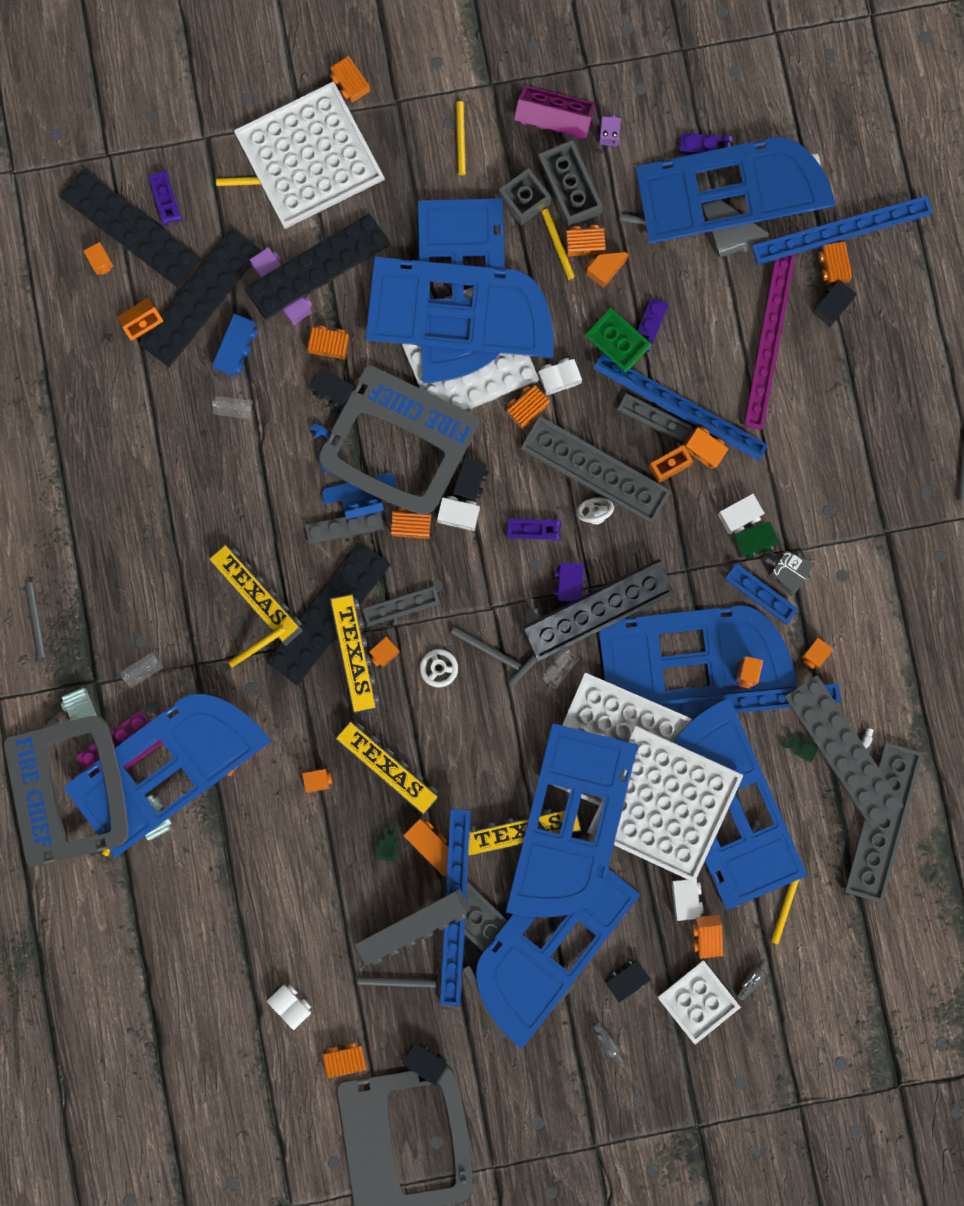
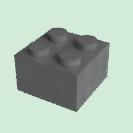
[498,168,551,226]

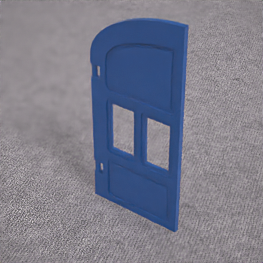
[636,137,835,244]
[418,199,505,384]
[366,257,554,358]
[599,606,797,702]
[63,694,272,858]
[673,697,808,910]
[506,724,638,917]
[476,865,641,1049]

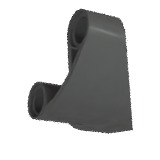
[701,199,769,258]

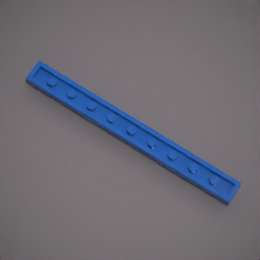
[751,196,933,265]
[593,353,768,461]
[654,684,841,718]
[440,808,471,1007]

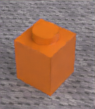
[84,242,114,275]
[369,637,400,668]
[801,638,833,669]
[302,769,333,793]

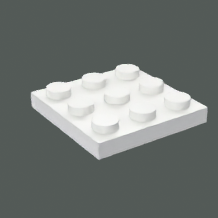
[658,960,741,1044]

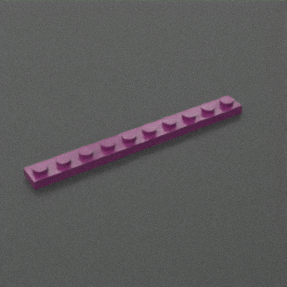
[744,254,796,430]

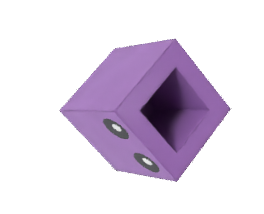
[599,115,621,146]

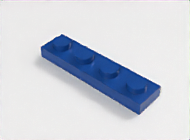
[724,563,798,625]

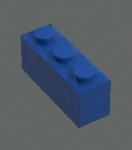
[212,314,258,378]

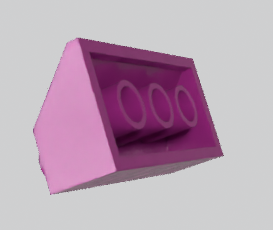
[514,85,596,138]

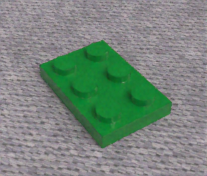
[585,308,652,373]

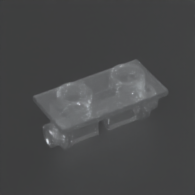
[212,396,253,420]
[542,648,579,689]
[120,652,163,689]

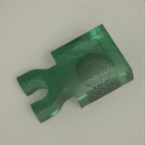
[782,733,818,763]
[376,827,399,862]

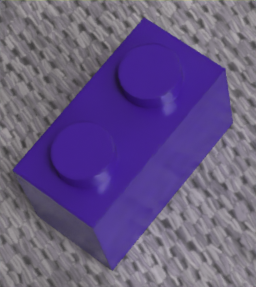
[554,563,584,604]

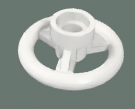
[576,497,614,524]
[420,649,458,687]

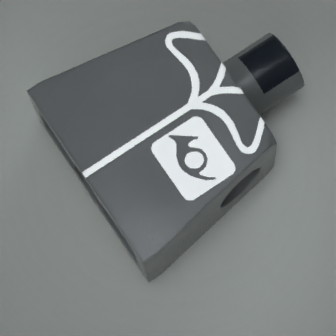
[765,551,815,596]

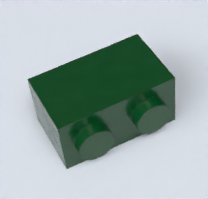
[733,521,779,559]

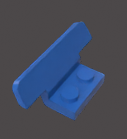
[323,473,397,519]

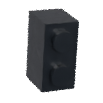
[813,280,857,327]
[310,368,355,409]
[453,458,489,502]
[605,959,651,1003]
[402,1043,449,1087]

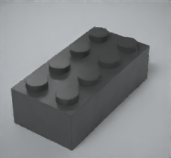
[538,140,603,228]

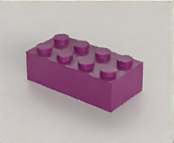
[76,711,164,778]

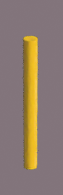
[456,101,466,175]
[216,177,261,186]
[541,209,575,280]
[229,624,288,667]
[771,880,799,944]

